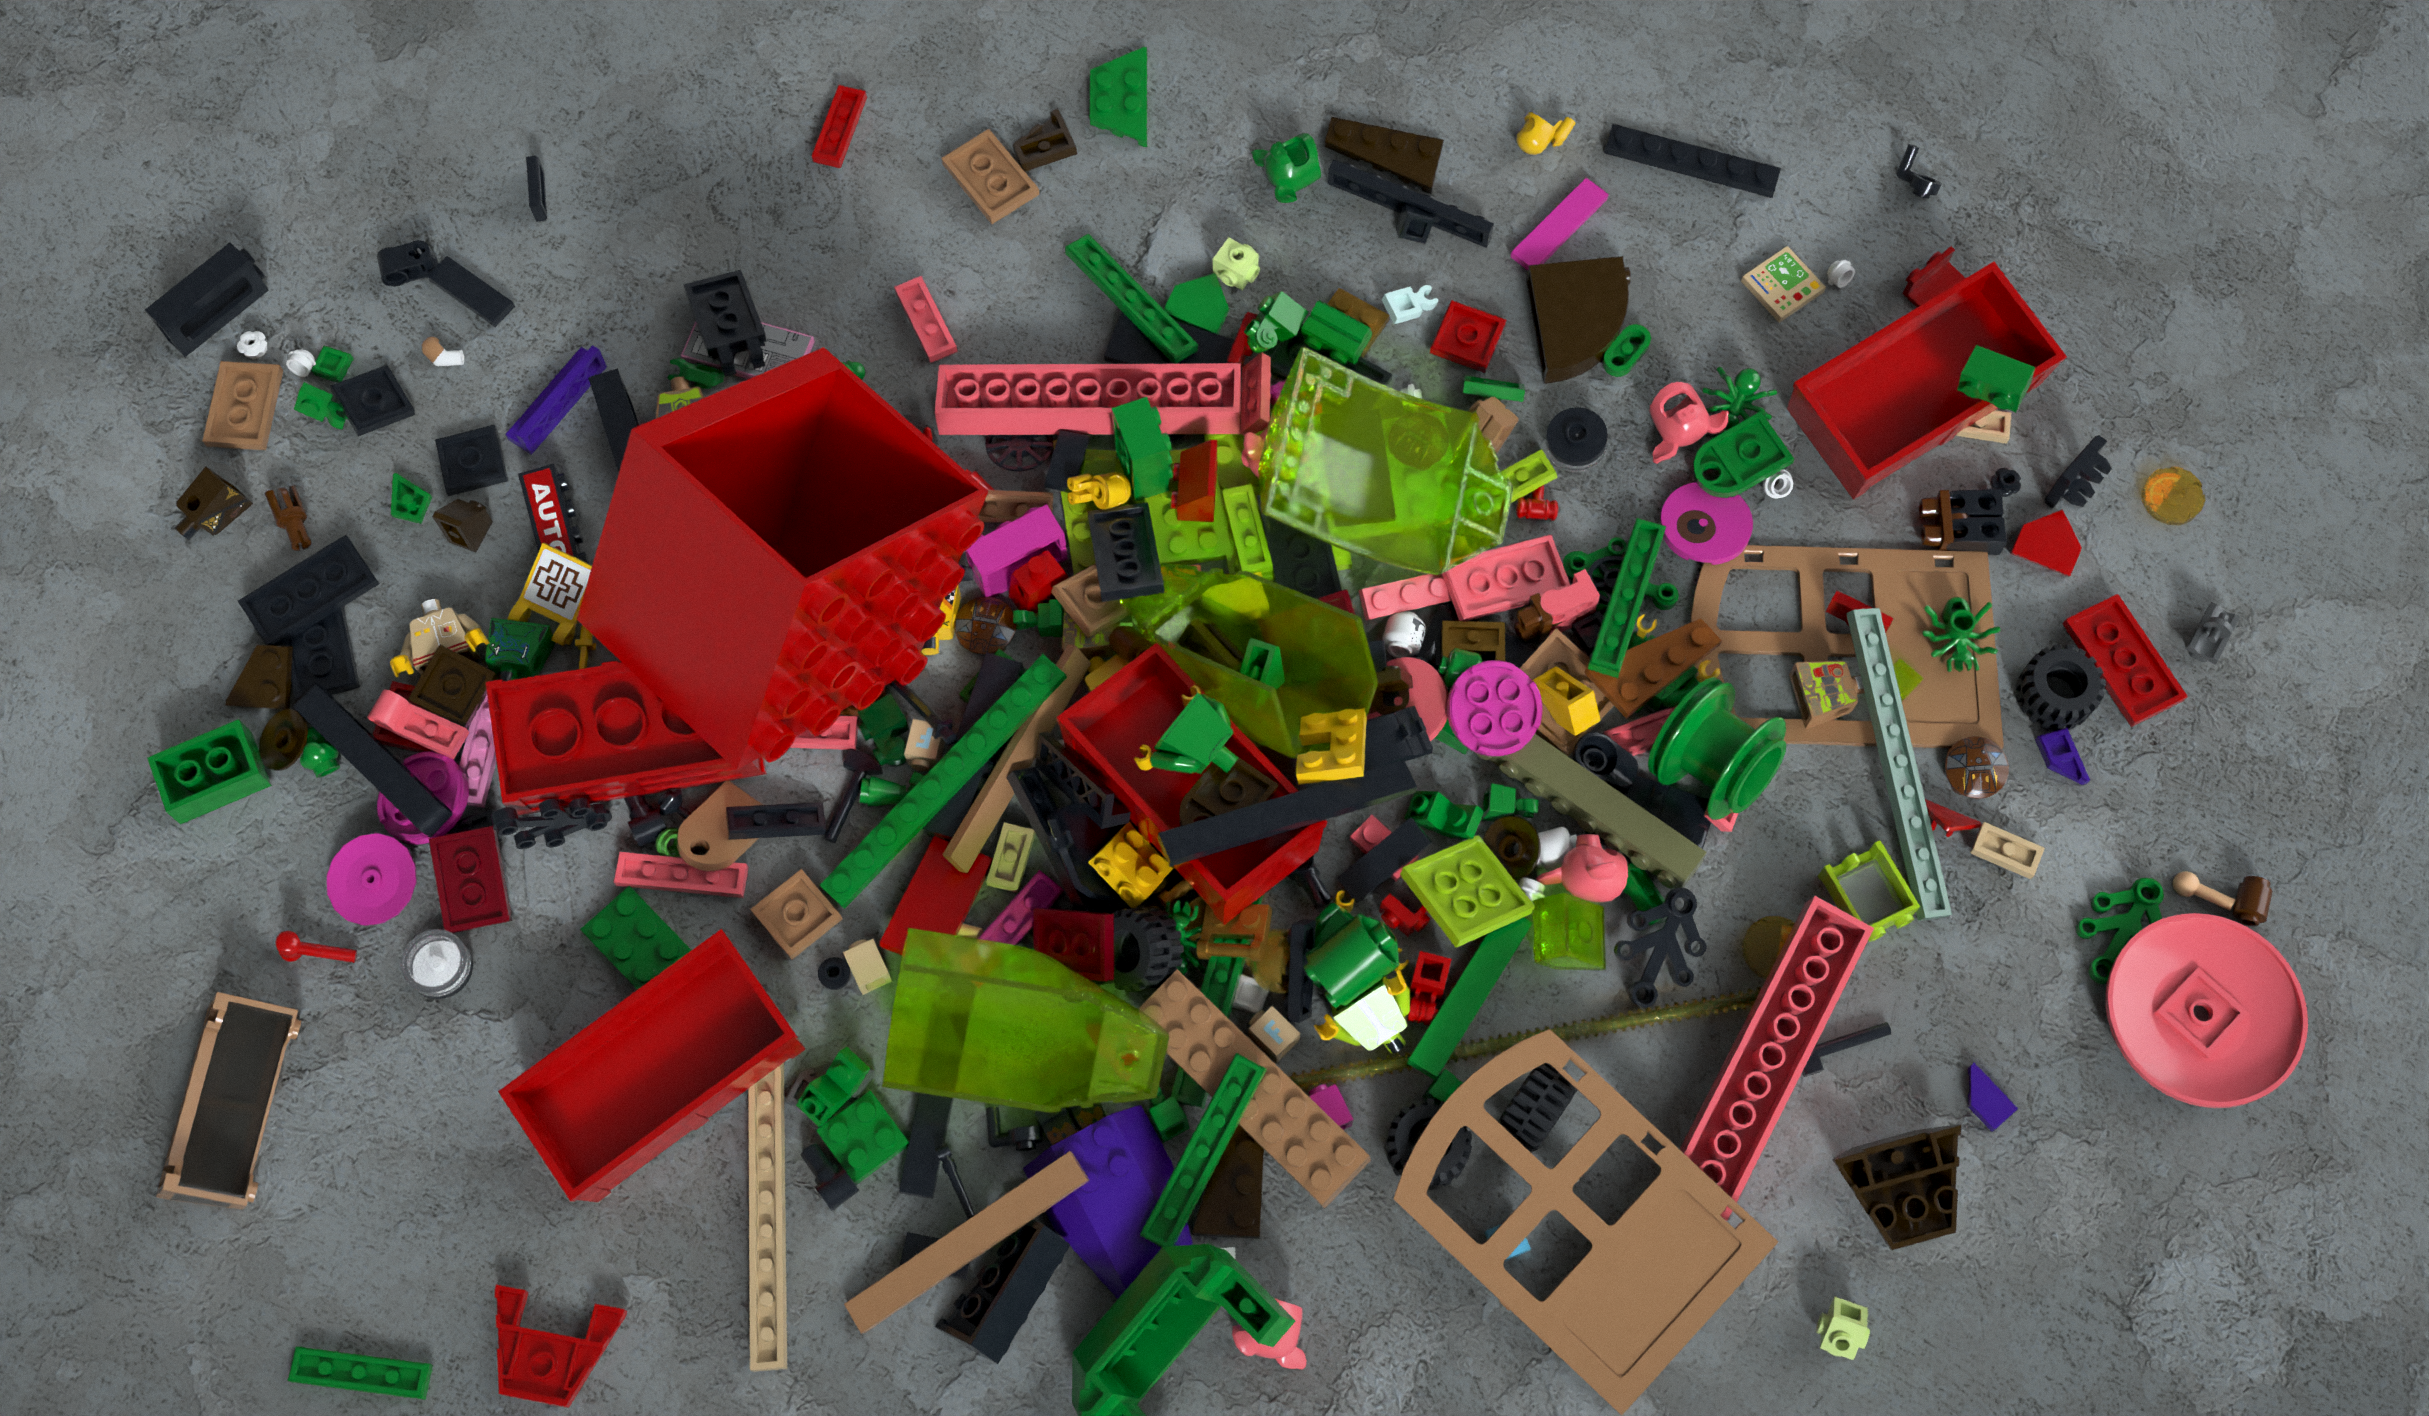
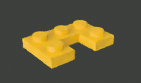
[1296,708,1367,785]

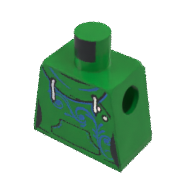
[485,618,555,681]

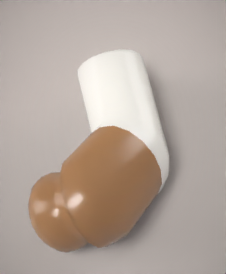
[422,337,464,366]

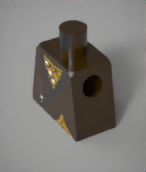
[174,466,253,540]

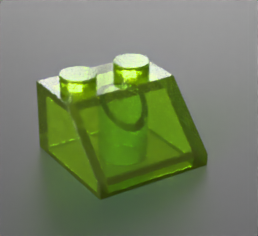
[1532,893,1606,970]

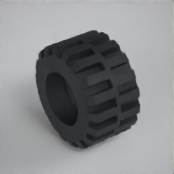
[2016,644,2106,731]
[1108,906,1184,992]
[1498,1063,1577,1153]
[1386,1099,1472,1190]

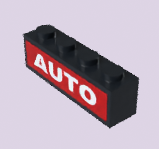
[518,463,590,564]

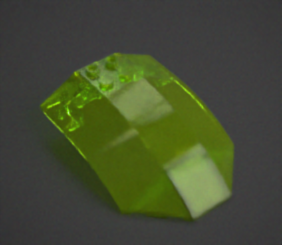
[1258,347,1514,575]

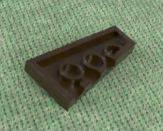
[1325,117,1444,194]
[1192,1125,1264,1239]

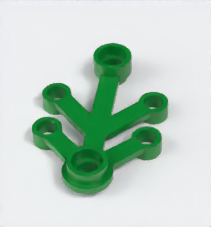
[1562,537,1679,611]
[2076,878,2164,984]

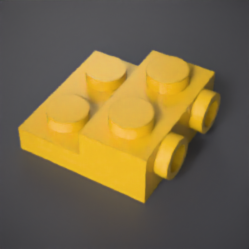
[1088,822,1173,908]

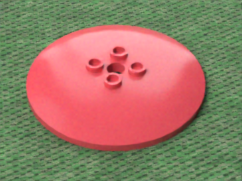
[2105,913,2308,1108]

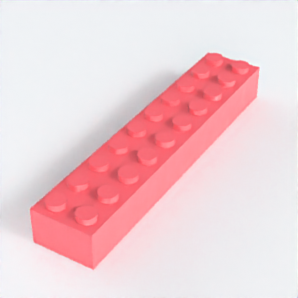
[935,363,1241,435]
[1679,896,1874,1221]

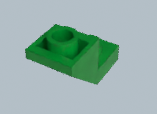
[1404,791,1484,839]
[796,1047,870,1127]

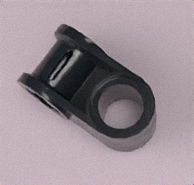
[377,240,439,287]

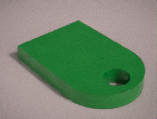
[1694,411,1794,498]

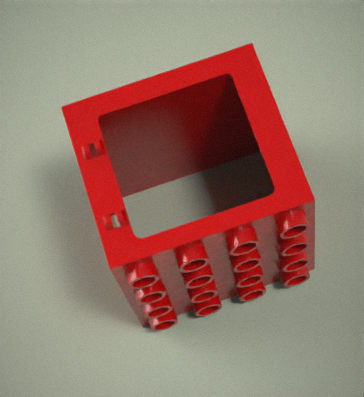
[577,347,989,770]

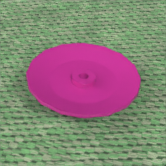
[326,833,417,926]

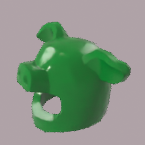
[1251,133,1321,203]

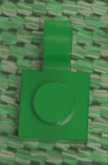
[667,358,724,389]
[294,382,347,429]

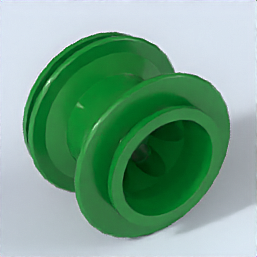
[1648,677,1787,820]

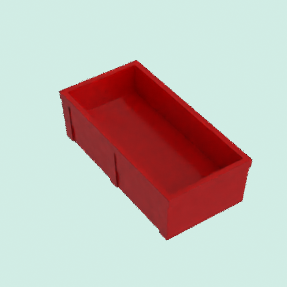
[1787,262,2067,500]
[1056,643,1327,925]
[485,660,767,816]
[498,929,806,1202]

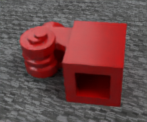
[1407,951,1452,1026]

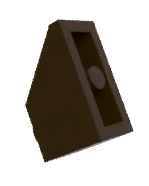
[432,499,493,553]

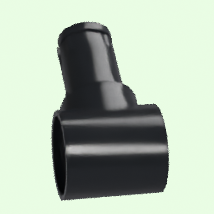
[624,795,667,847]
[1288,855,1333,909]
[801,1143,860,1211]

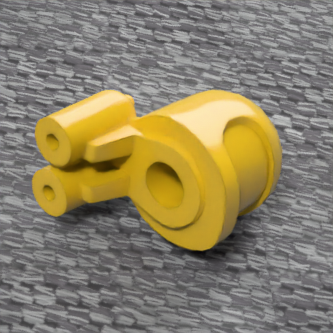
[1516,112,1576,155]
[1067,472,1131,510]

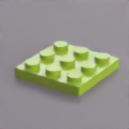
[1400,835,1535,948]

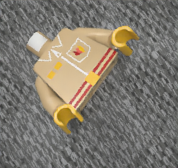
[390,599,490,677]

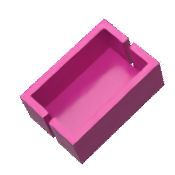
[965,504,1068,598]

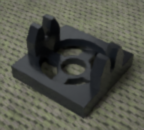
[2044,435,2112,509]

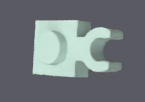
[1382,285,1438,325]

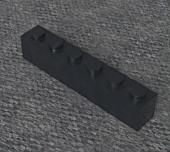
[922,652,1026,842]

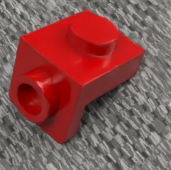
[1379,894,1431,937]

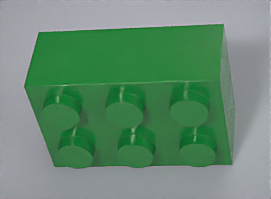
[1111,397,1173,502]
[147,719,272,825]

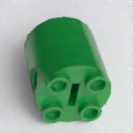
[1303,913,1399,1008]

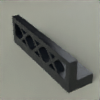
[1035,731,1131,829]

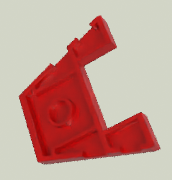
[495,1285,627,1408]

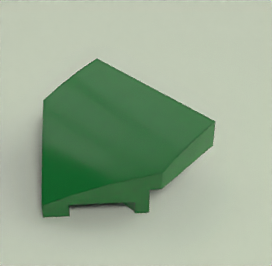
[1164,273,1230,335]

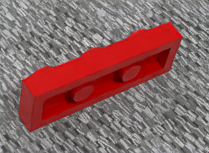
[812,85,867,169]

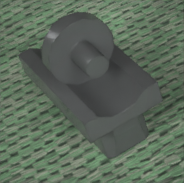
[2186,602,2240,664]

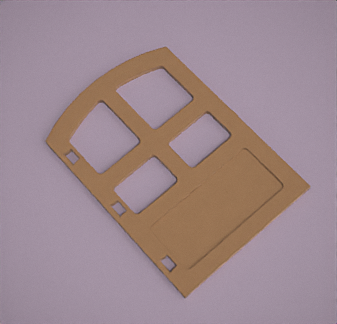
[1690,545,2004,749]
[1393,1029,1778,1415]

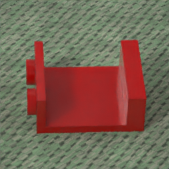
[1902,246,1965,307]

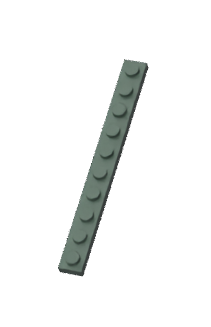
[1846,608,1952,921]

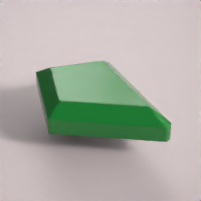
[391,473,432,524]

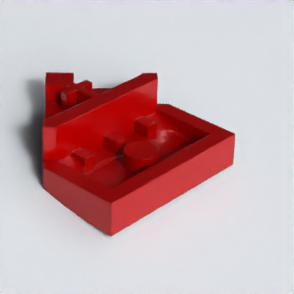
[2010,509,2082,577]

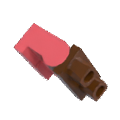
[1514,569,1600,643]

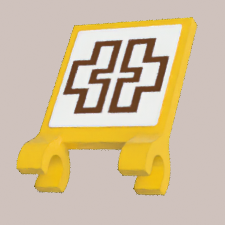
[507,543,592,646]

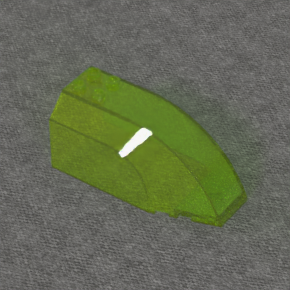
[1120,563,1379,759]
[882,928,1169,1113]

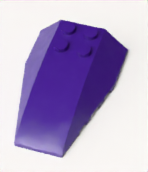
[1023,1105,1193,1300]

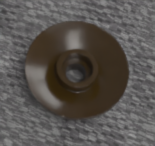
[259,709,308,771]
[1483,816,1541,880]

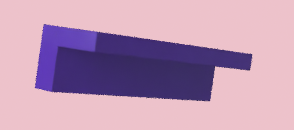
[505,345,607,455]

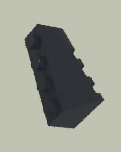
[934,1220,1070,1364]

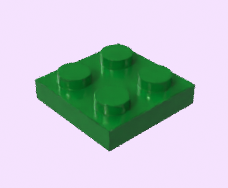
[816,1090,909,1185]

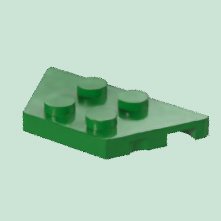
[1090,47,1147,147]

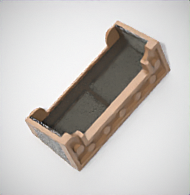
[156,992,301,1210]

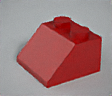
[1171,439,1217,522]

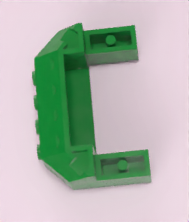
[1072,1244,1296,1416]

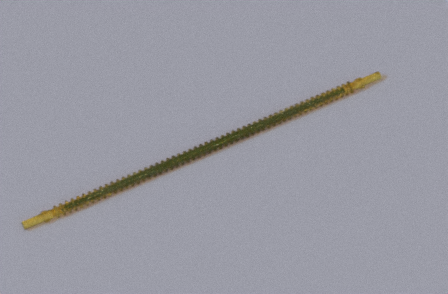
[1285,987,1762,1090]

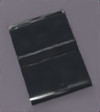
[1585,776,1711,875]

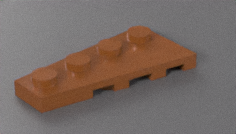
[1584,618,1722,719]

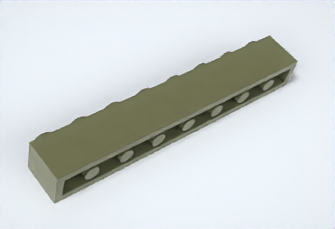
[1476,734,1707,889]

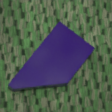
[2035,728,2090,785]
[1968,1063,2018,1132]

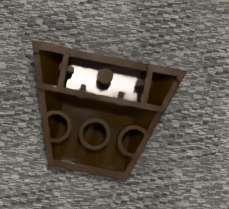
[1832,1124,1961,1250]

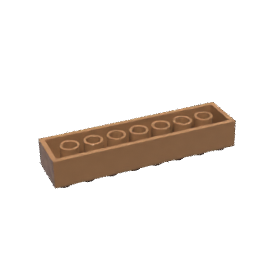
[1131,969,1371,1209]

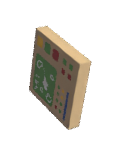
[1741,246,1826,323]

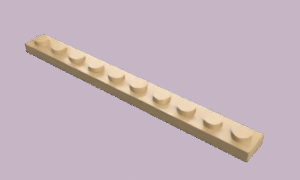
[748,1063,787,1372]

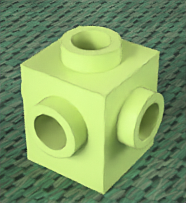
[1213,237,1260,290]
[1816,1296,1870,1360]

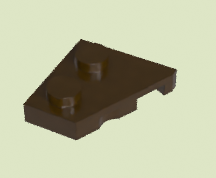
[1013,109,1077,171]
[225,645,293,709]

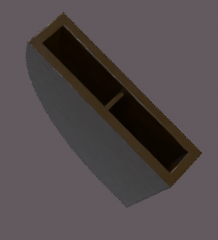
[1526,256,1631,384]

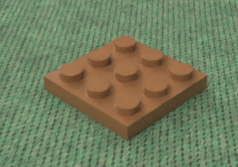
[1519,628,1614,756]

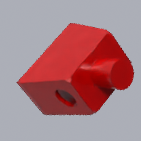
[1009,550,1069,613]

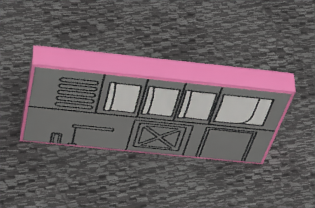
[681,322,815,379]

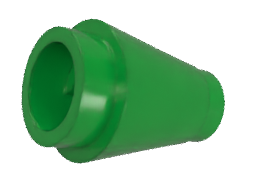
[859,775,906,807]

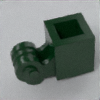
[857,693,909,767]

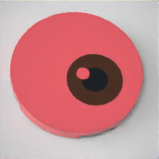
[1360,657,1448,742]

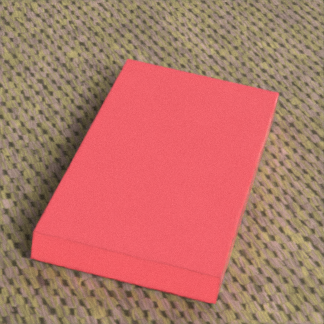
[1439,534,1570,621]

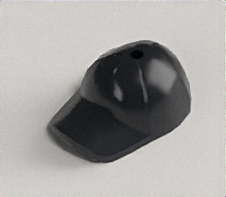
[1573,732,1638,788]

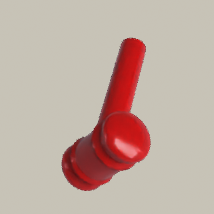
[1516,485,1559,521]
[275,931,357,963]

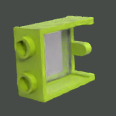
[1818,840,1920,942]

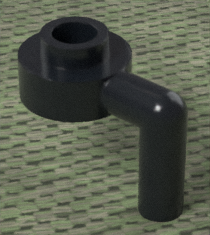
[1897,144,1942,199]
[986,1107,1042,1151]

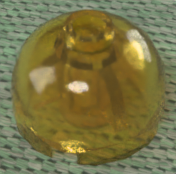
[1246,928,1291,994]

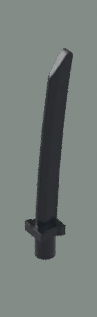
[889,680,957,745]

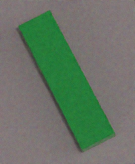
[287,1346,433,1400]

